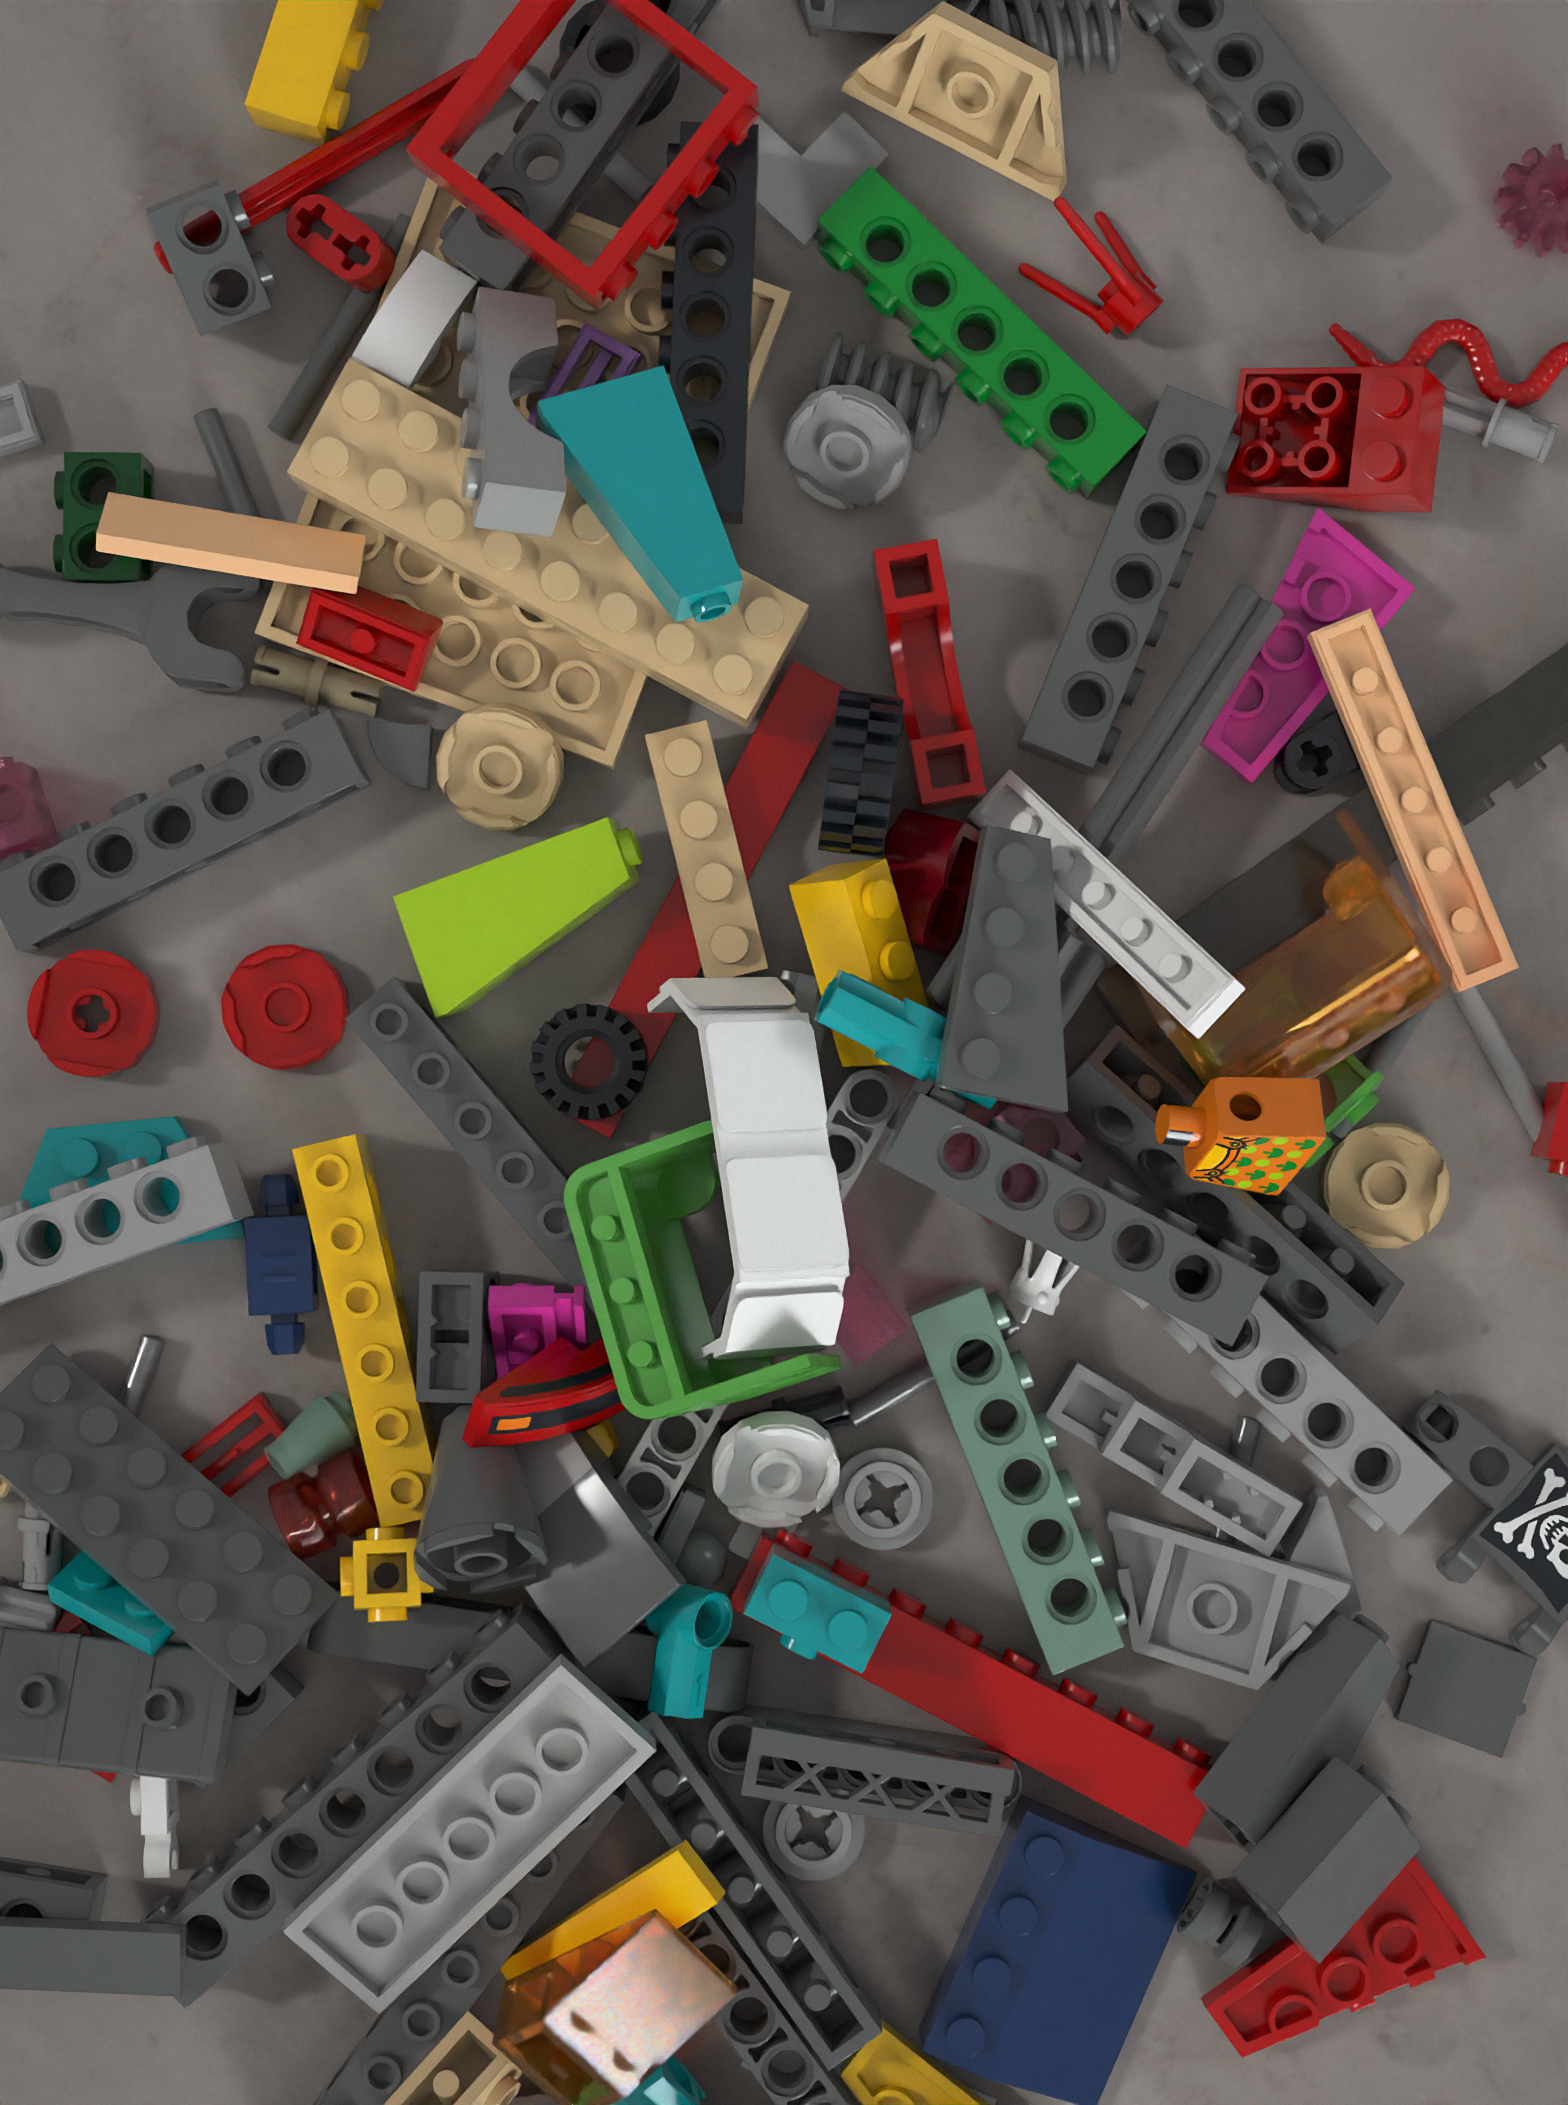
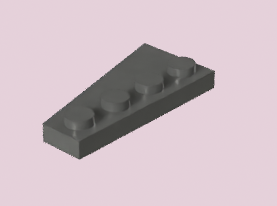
[934,824,1068,1113]

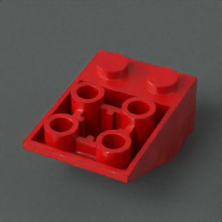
[1226,366,1446,513]

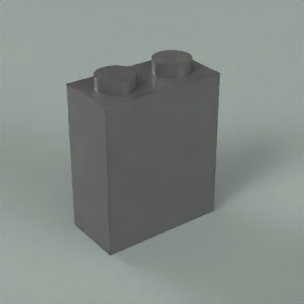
[1232,1755,1421,1964]

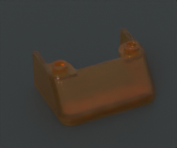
[1131,808,1452,1086]

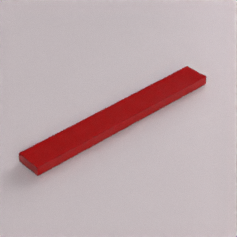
[562,660,849,1139]

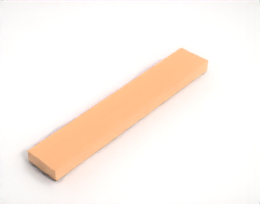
[1307,608,1519,993]

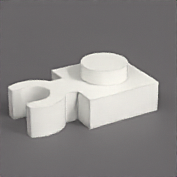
[130,1776,180,1878]

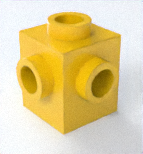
[340,1527,433,1622]

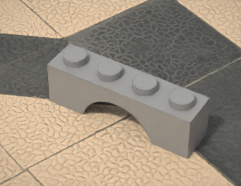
[457,287,566,537]

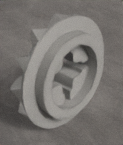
[832,1446,934,1550]
[762,1784,865,1881]

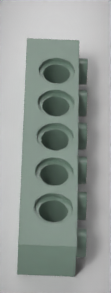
[906,1280,1128,1676]

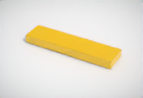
[500,1840,726,2017]

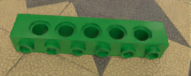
[816,165,1147,499]

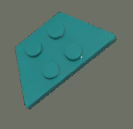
[0,1116,245,1262]

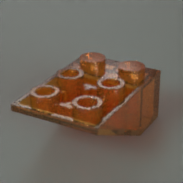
[492,1908,737,2105]

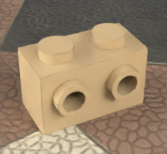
[384,2011,524,2105]

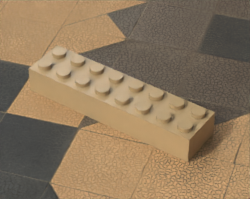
[287,358,809,729]

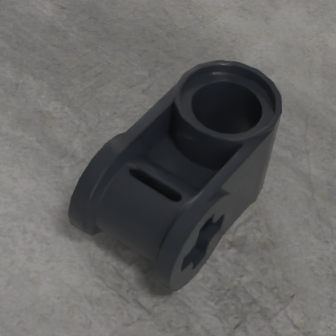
[1273,709,1361,795]

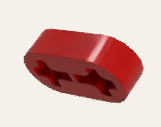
[286,194,395,292]

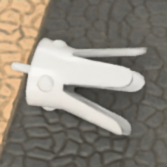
[1007,1239,1079,1324]

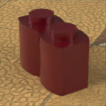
[884,808,980,956]

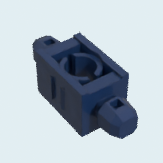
[244,1174,319,1355]

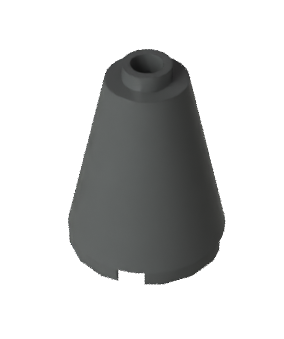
[414,1403,548,1593]

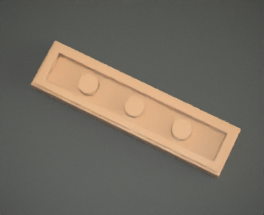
[96,492,366,594]

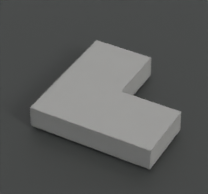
[753,110,890,251]

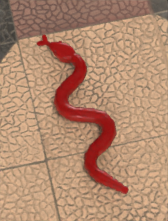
[1329,318,1568,409]

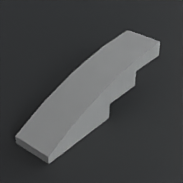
[1042,1358,1303,1558]

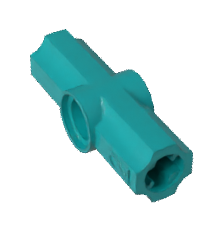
[814,970,997,1110]

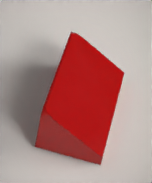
[296,585,443,692]

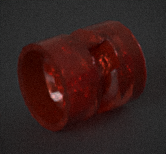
[268,1448,380,1562]

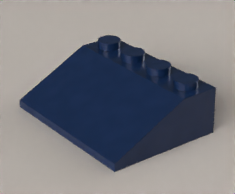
[919,1794,1197,2105]

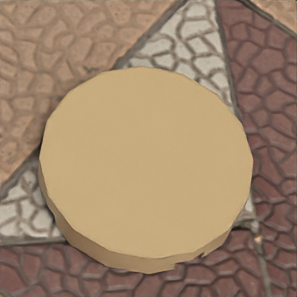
[436,703,564,830]
[1320,1123,1449,1249]

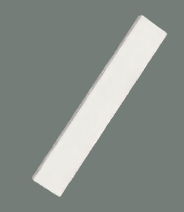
[967,769,1246,1039]

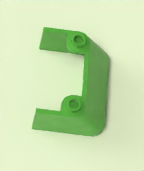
[564,1119,842,1419]

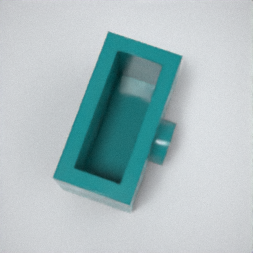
[743,1543,892,1674]

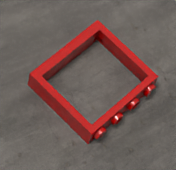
[405,0,760,311]

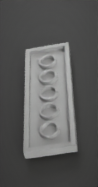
[283,1654,656,2014]

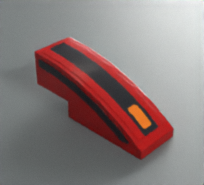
[462,1336,626,1448]

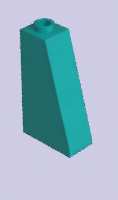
[536,365,743,623]

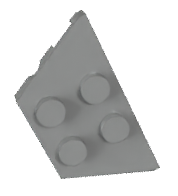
[1107,1508,1352,1691]

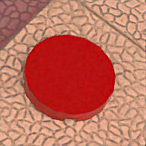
[221,944,350,1070]

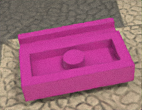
[488,1283,590,1380]

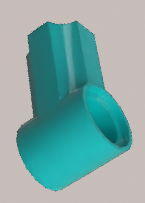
[645,1583,733,1719]

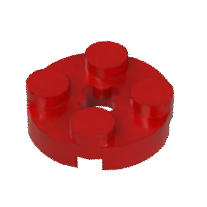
[27,949,160,1078]

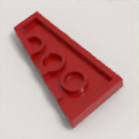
[1201,1856,1487,2058]

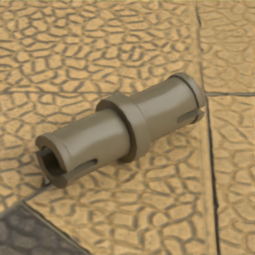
[250,644,385,719]

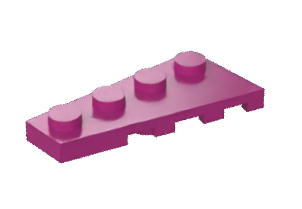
[1200,507,1416,786]

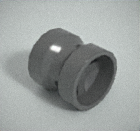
[1177,1877,1267,1969]

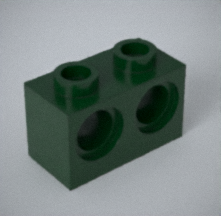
[53,452,154,584]

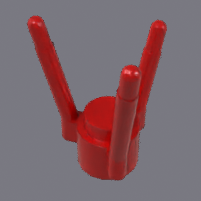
[1018,196,1164,337]

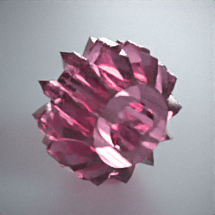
[1493,143,1568,258]

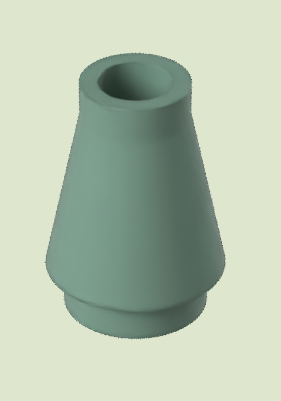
[264,1391,359,1480]

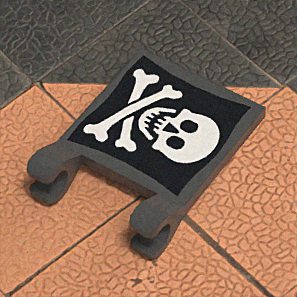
[1436,1443,1568,1657]

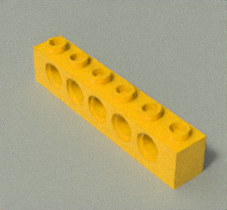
[292,1134,438,1528]

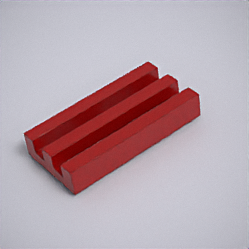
[181,1392,287,1498]

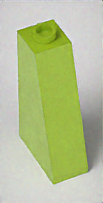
[393,817,643,1018]

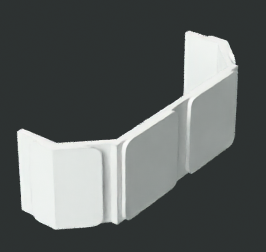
[647,977,850,1360]

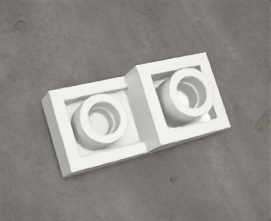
[352,249,478,390]

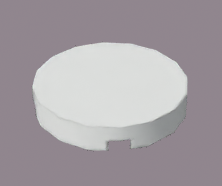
[712,1411,840,1528]

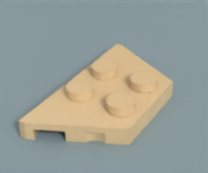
[841,1,1067,201]

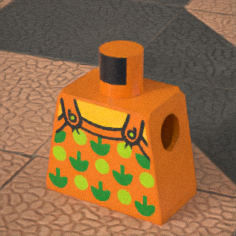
[1155,1077,1326,1196]

